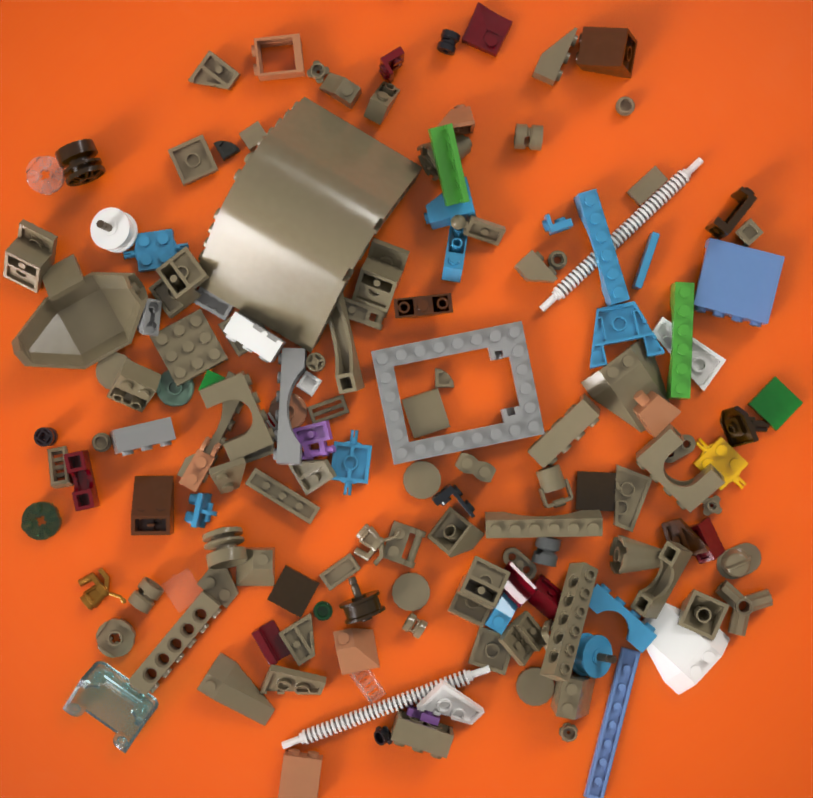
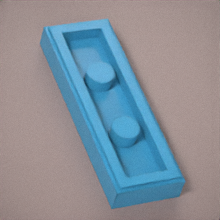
[631,232,660,290]

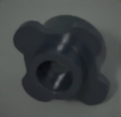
[374,726,393,745]

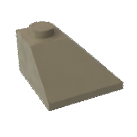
[427,507,485,557]
[236,547,275,586]

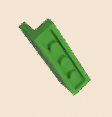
[428,123,470,206]

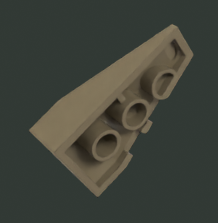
[197,652,275,726]

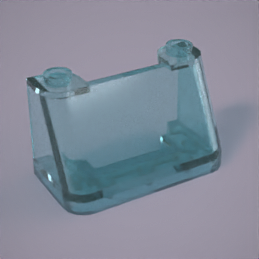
[62,661,159,753]

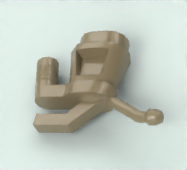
[354,524,401,566]

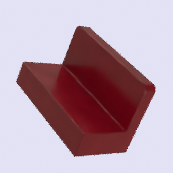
[689,517,725,564]
[503,561,538,608]
[528,574,562,620]
[251,620,291,665]

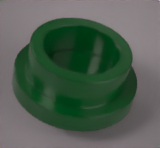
[313,601,333,621]

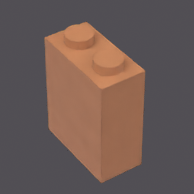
[278,748,323,798]

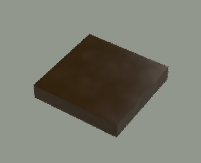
[575,471,616,511]
[267,565,320,618]

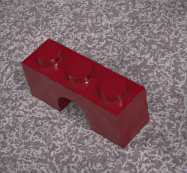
[64,450,100,511]

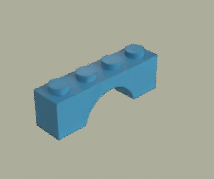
[589,583,657,653]

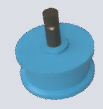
[572,633,617,678]

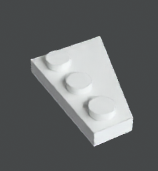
[416,680,485,725]

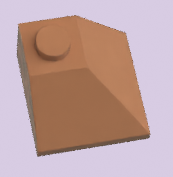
[437,104,475,136]
[333,628,380,675]

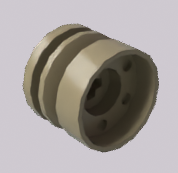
[202,527,248,570]

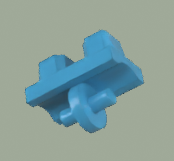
[184,493,218,528]

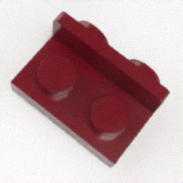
[379,46,404,83]

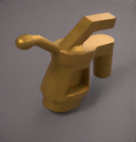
[78,568,126,610]

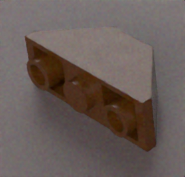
[393,293,453,319]

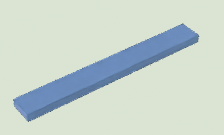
[583,647,641,798]

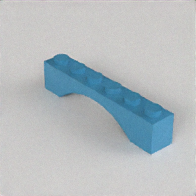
[573,189,630,306]

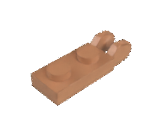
[179,436,221,492]

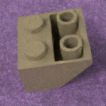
[107,359,162,412]

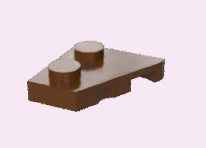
[661,518,710,556]

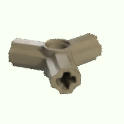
[715,580,773,636]

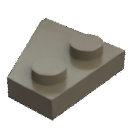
[288,459,337,495]
[278,613,315,666]

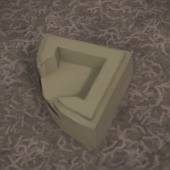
[435,368,454,388]

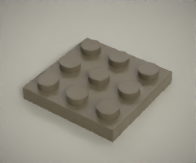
[150,309,228,387]

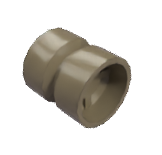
[514,123,543,151]
[128,577,164,614]

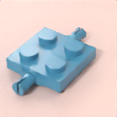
[123,229,189,273]
[331,430,372,495]

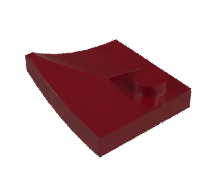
[462,2,513,57]

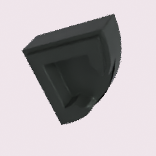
[214,141,240,161]

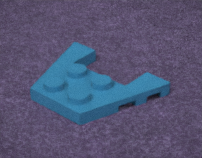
[590,301,665,369]

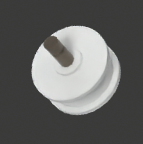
[90,207,138,253]

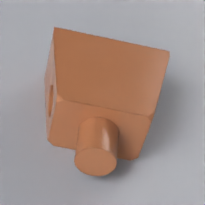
[633,390,681,438]

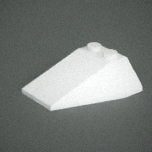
[641,603,730,695]

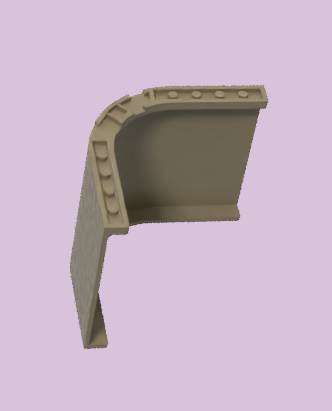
[198,97,422,353]

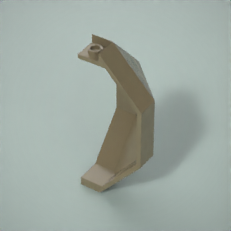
[11,272,148,369]

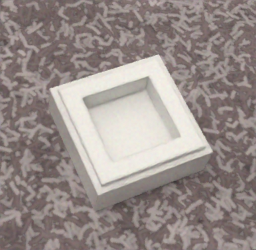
[296,370,322,397]

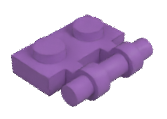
[292,420,336,460]

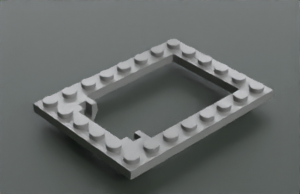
[371,321,545,465]

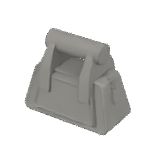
[137,298,162,336]

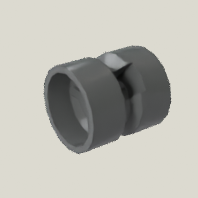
[532,537,562,567]

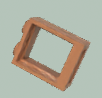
[251,33,305,81]

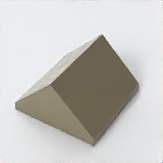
[678,589,730,640]

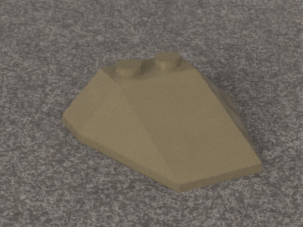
[581,339,670,433]

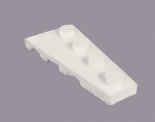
[652,317,726,391]

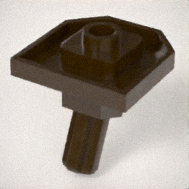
[720,406,769,447]

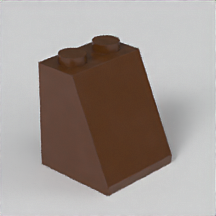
[576,27,638,79]

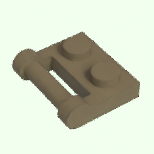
[384,520,426,568]

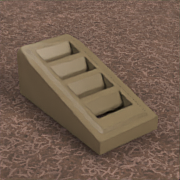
[47,446,74,489]

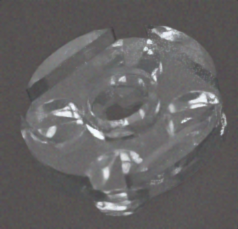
[26,155,66,195]

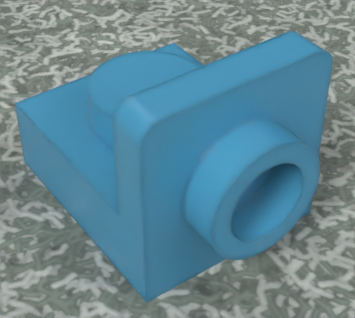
[542,214,573,235]

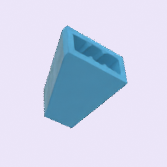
[424,177,476,230]

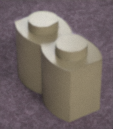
[455,452,496,482]

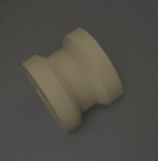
[306,352,326,372]

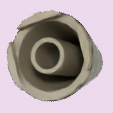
[417,135,472,181]
[609,535,662,574]

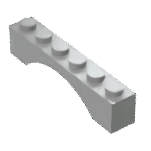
[273,348,307,466]

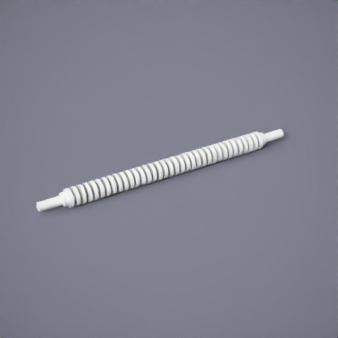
[539,157,704,312]
[281,665,491,749]

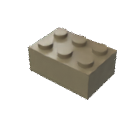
[391,709,454,759]

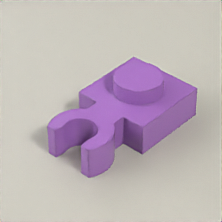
[406,705,440,726]

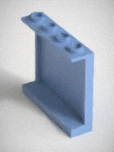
[694,238,785,327]

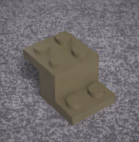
[3,219,58,293]
[352,238,410,313]
[148,246,210,319]
[447,556,511,628]

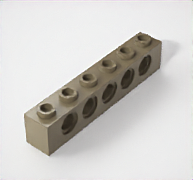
[540,562,599,682]
[128,590,222,696]

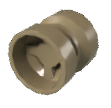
[402,612,428,639]

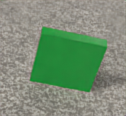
[748,376,803,431]

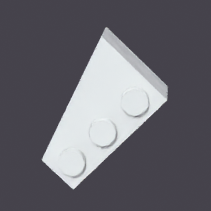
[223,312,286,363]

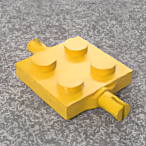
[693,436,749,491]

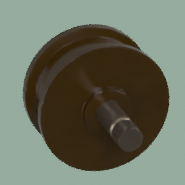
[339,577,385,624]

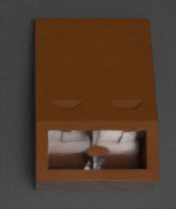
[131,476,174,535]

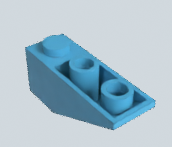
[441,225,468,283]

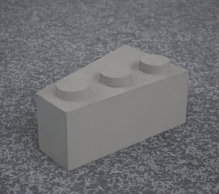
[110,417,176,456]

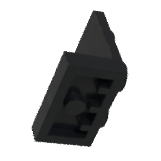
[431,484,475,518]

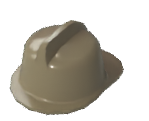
[716,543,761,579]

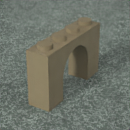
[199,371,275,461]
[636,424,725,513]

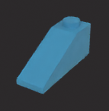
[485,591,518,635]

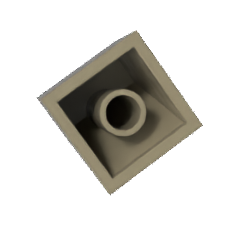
[551,671,596,720]

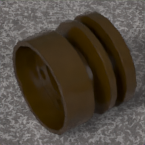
[55,139,106,186]

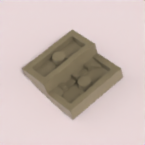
[402,388,450,438]
[498,611,544,666]

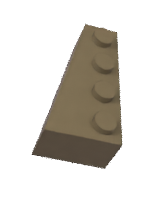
[527,393,600,468]

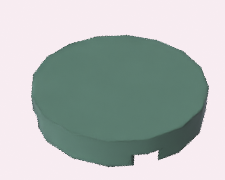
[156,370,195,407]

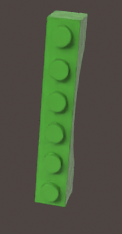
[666,282,695,400]

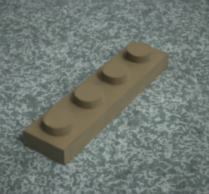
[245,467,321,524]

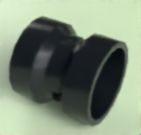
[437,29,460,55]
[34,427,58,446]

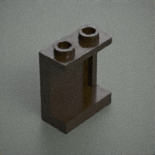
[704,186,757,240]

